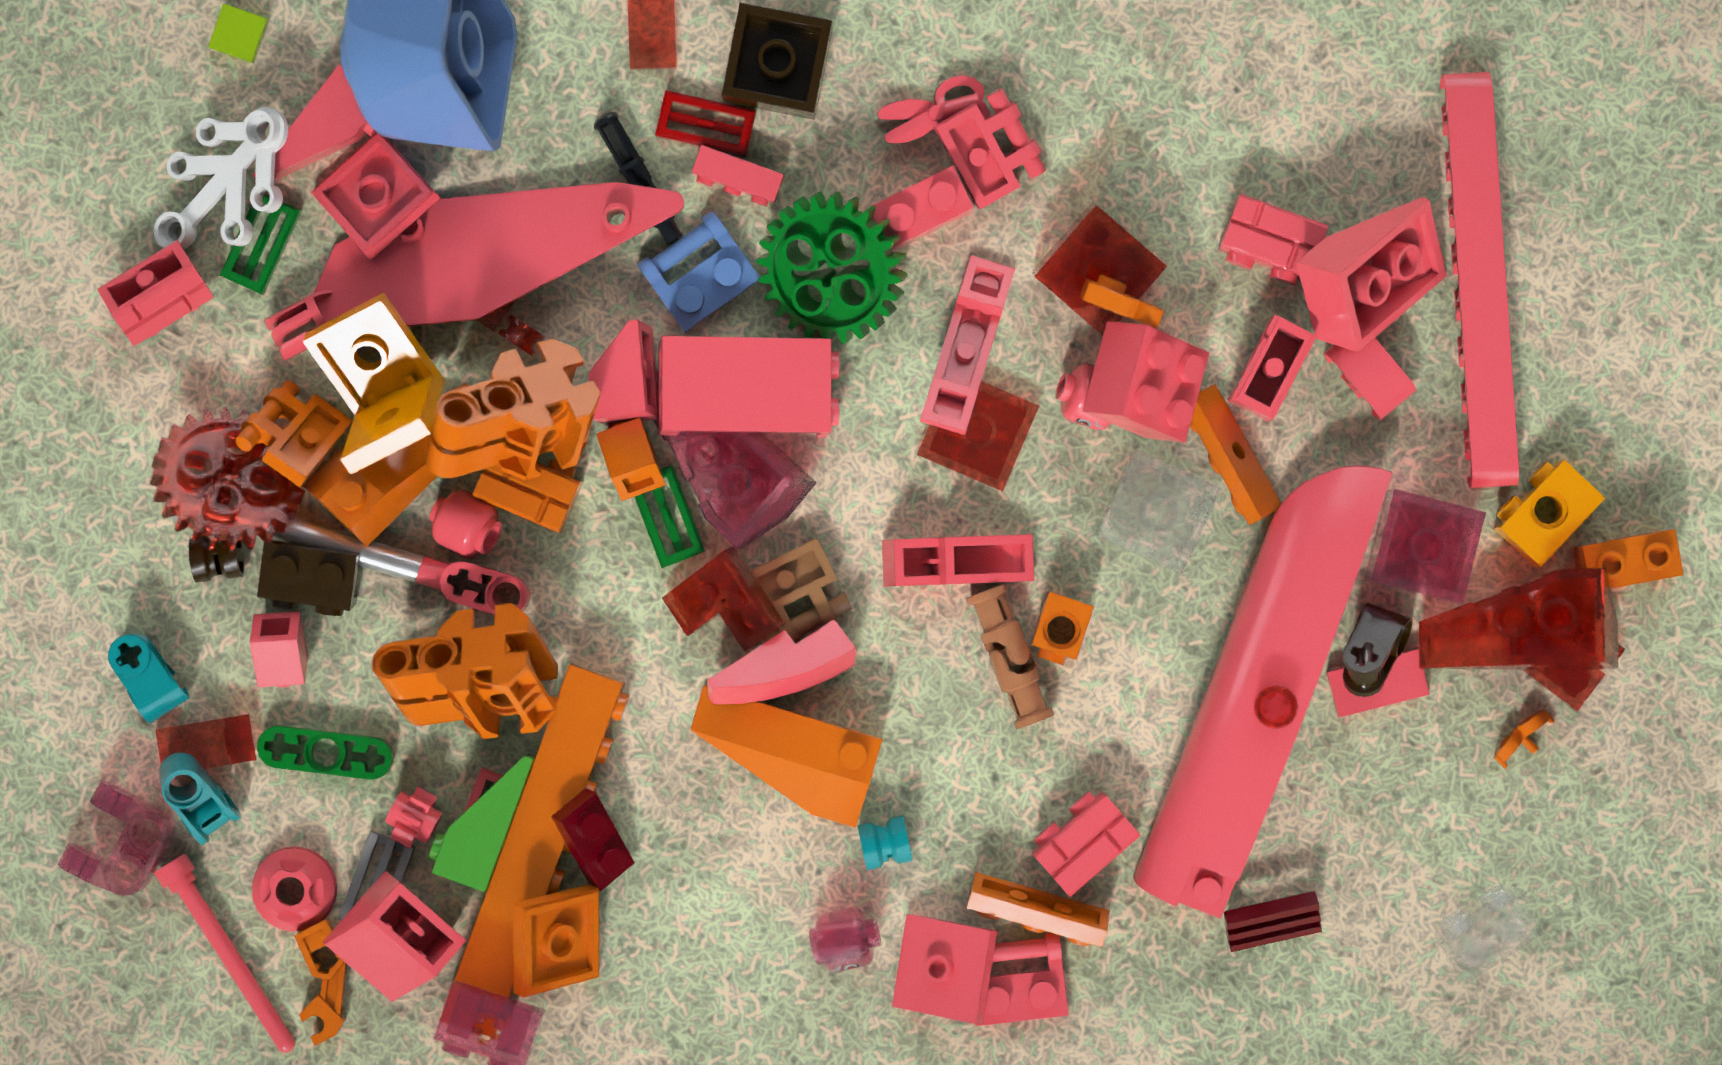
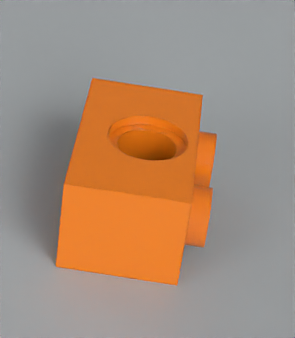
[1573,529,1684,593]

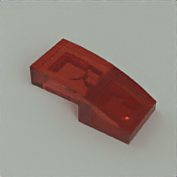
[155,714,256,769]

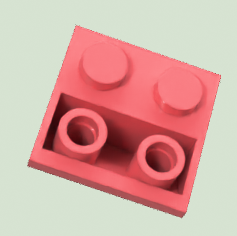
[323,871,467,1002]

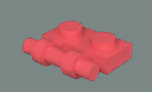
[933,88,1046,209]

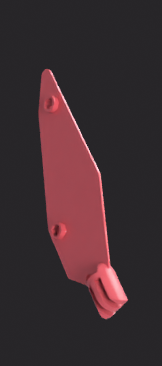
[264,182,684,361]

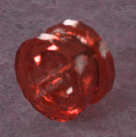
[498,314,546,357]
[1253,686,1298,729]

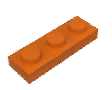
[967,872,1110,947]

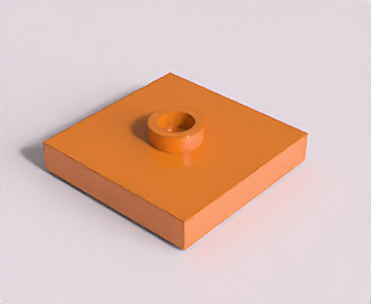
[513,884,599,998]

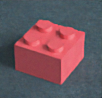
[1082,321,1209,443]

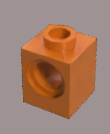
[596,417,666,501]
[1030,591,1094,665]

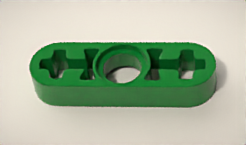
[257,725,394,780]

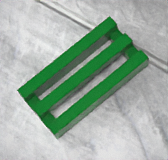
[220,194,302,295]
[635,465,706,568]

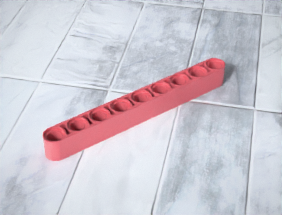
[1440,71,1519,489]

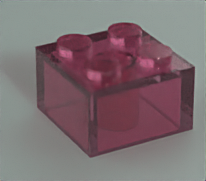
[1364,489,1486,604]

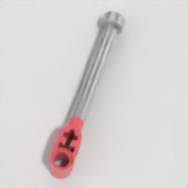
[171,475,531,615]

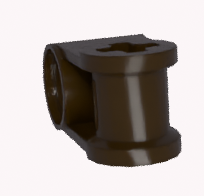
[1343,603,1413,697]

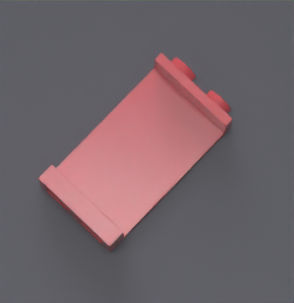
[658,336,839,438]

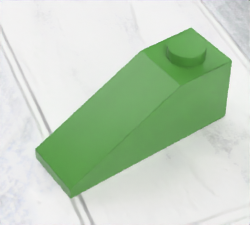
[428,753,536,892]

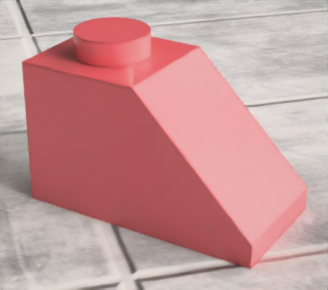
[588,319,658,426]

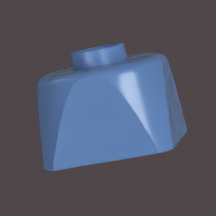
[340,0,517,151]

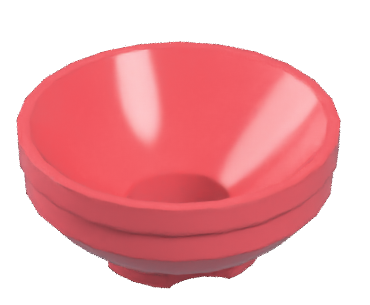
[252,846,337,932]

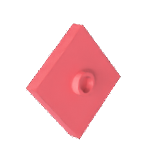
[311,133,441,260]
[892,914,997,1024]

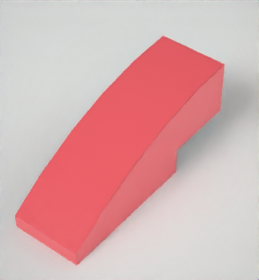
[882,534,1034,587]
[707,620,856,704]

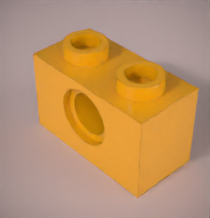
[1493,459,1605,567]

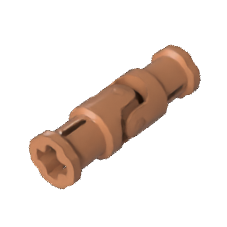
[966,583,1054,729]

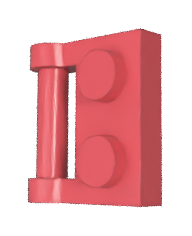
[975,932,1069,1026]

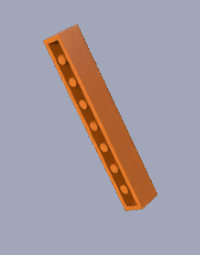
[440,664,630,1038]

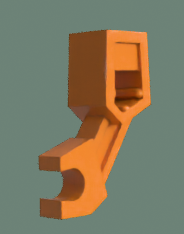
[294,917,347,1046]

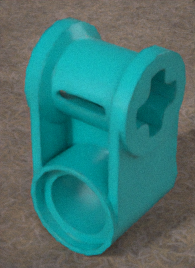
[108,634,190,724]
[159,752,242,845]

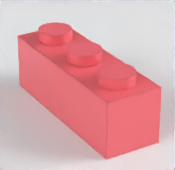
[691,145,784,207]

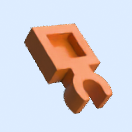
[1080,275,1164,328]

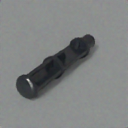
[594,112,683,245]

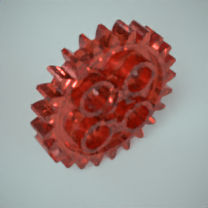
[150,407,305,552]

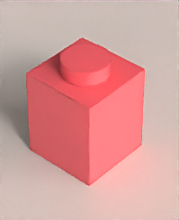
[250,611,308,687]

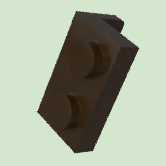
[257,539,360,616]

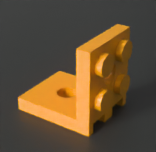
[303,293,445,474]

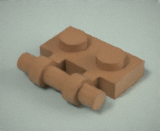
[733,538,853,643]

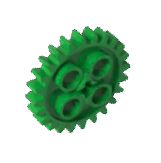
[756,192,908,344]

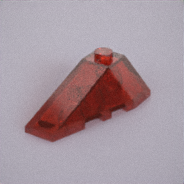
[1419,568,1618,670]

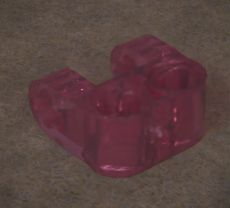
[58,780,174,896]

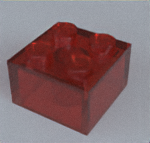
[1031,201,1167,336]

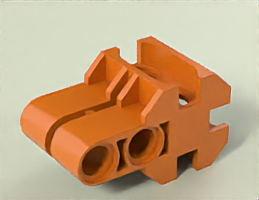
[425,338,601,480]
[371,603,558,739]

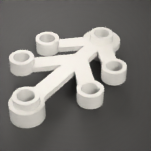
[154,107,288,249]

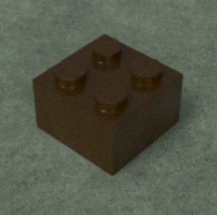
[722,3,833,120]

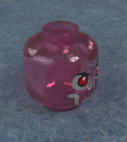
[809,907,881,973]

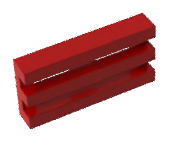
[655,90,756,157]

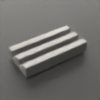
[338,831,415,921]

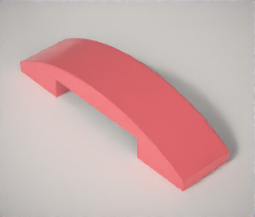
[920,255,1015,435]

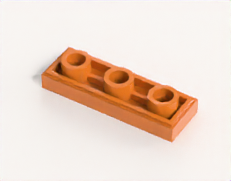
[1190,384,1281,525]

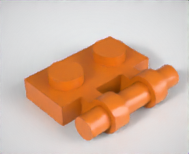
[235,380,353,487]

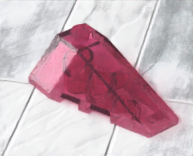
[653,371,817,550]

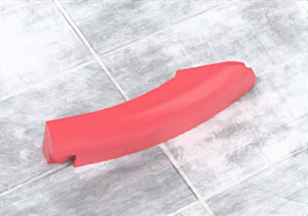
[1133,465,1392,919]

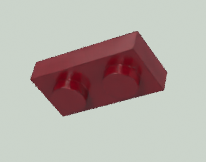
[551,788,635,892]

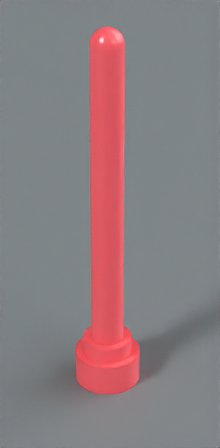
[154,853,295,1053]

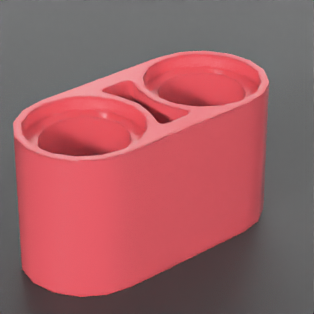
[1323,338,1416,421]

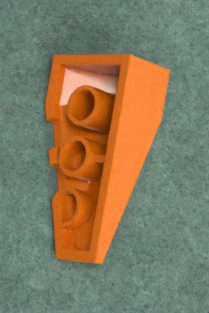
[303,383,468,547]
[690,685,883,828]

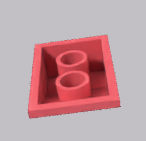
[1296,197,1447,352]

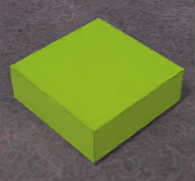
[208,3,269,64]

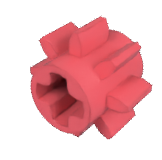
[385,787,443,848]

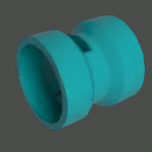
[857,816,913,871]

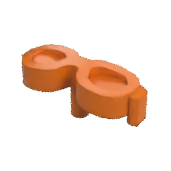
[1493,710,1555,769]

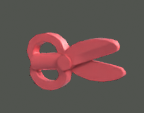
[877,75,990,144]

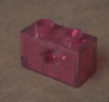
[433,980,545,1065]

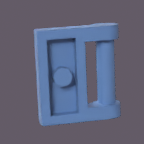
[637,210,759,333]

